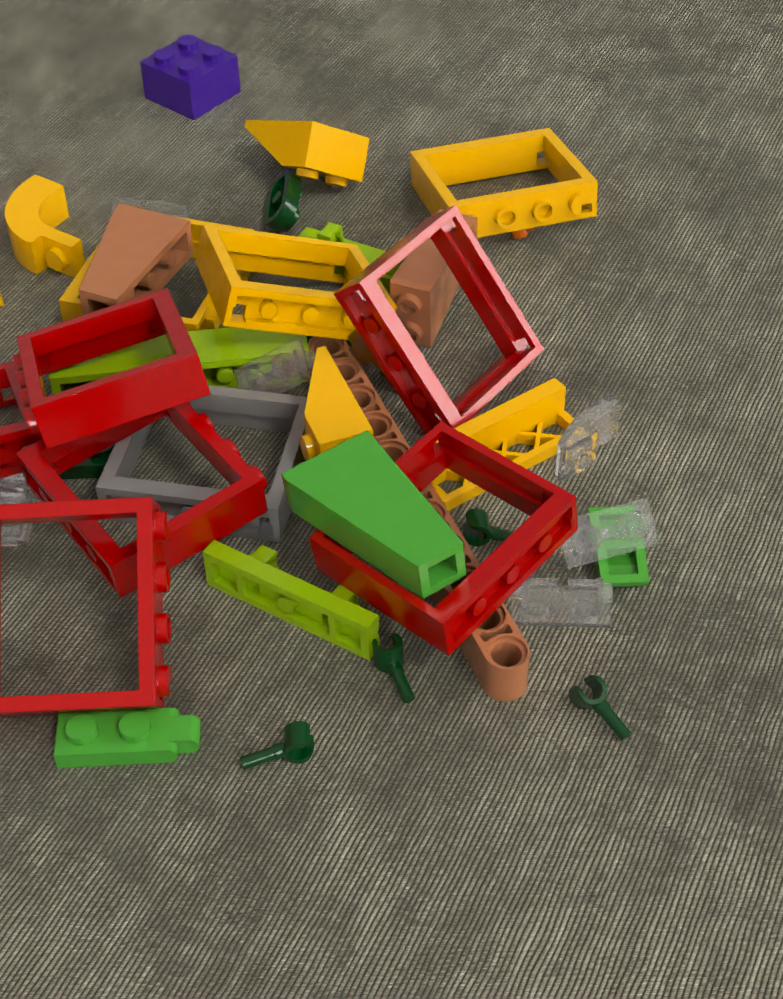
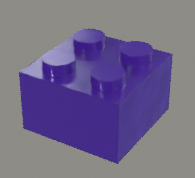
[140,34,241,120]

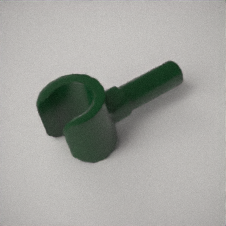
[463,508,513,546]
[372,633,415,703]
[569,675,632,741]
[240,721,314,770]

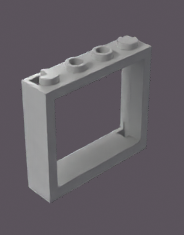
[96,385,307,542]

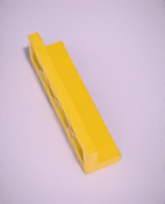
[431,378,587,511]

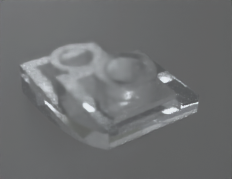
[555,394,621,482]

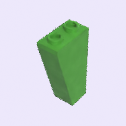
[281,430,467,599]

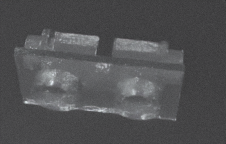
[234,338,316,394]
[557,497,660,569]
[511,577,613,628]

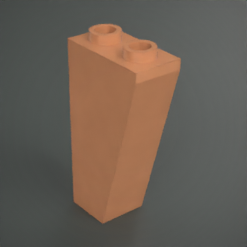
[79,203,193,315]
[390,209,477,348]

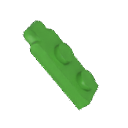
[54,707,201,769]

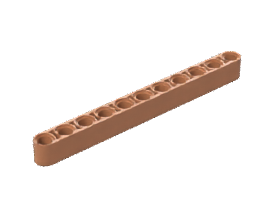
[308,336,530,702]

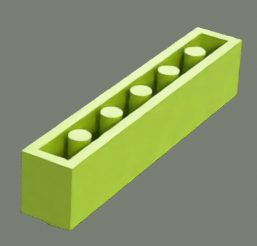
[49,327,311,394]

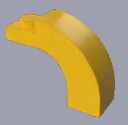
[5,174,85,278]

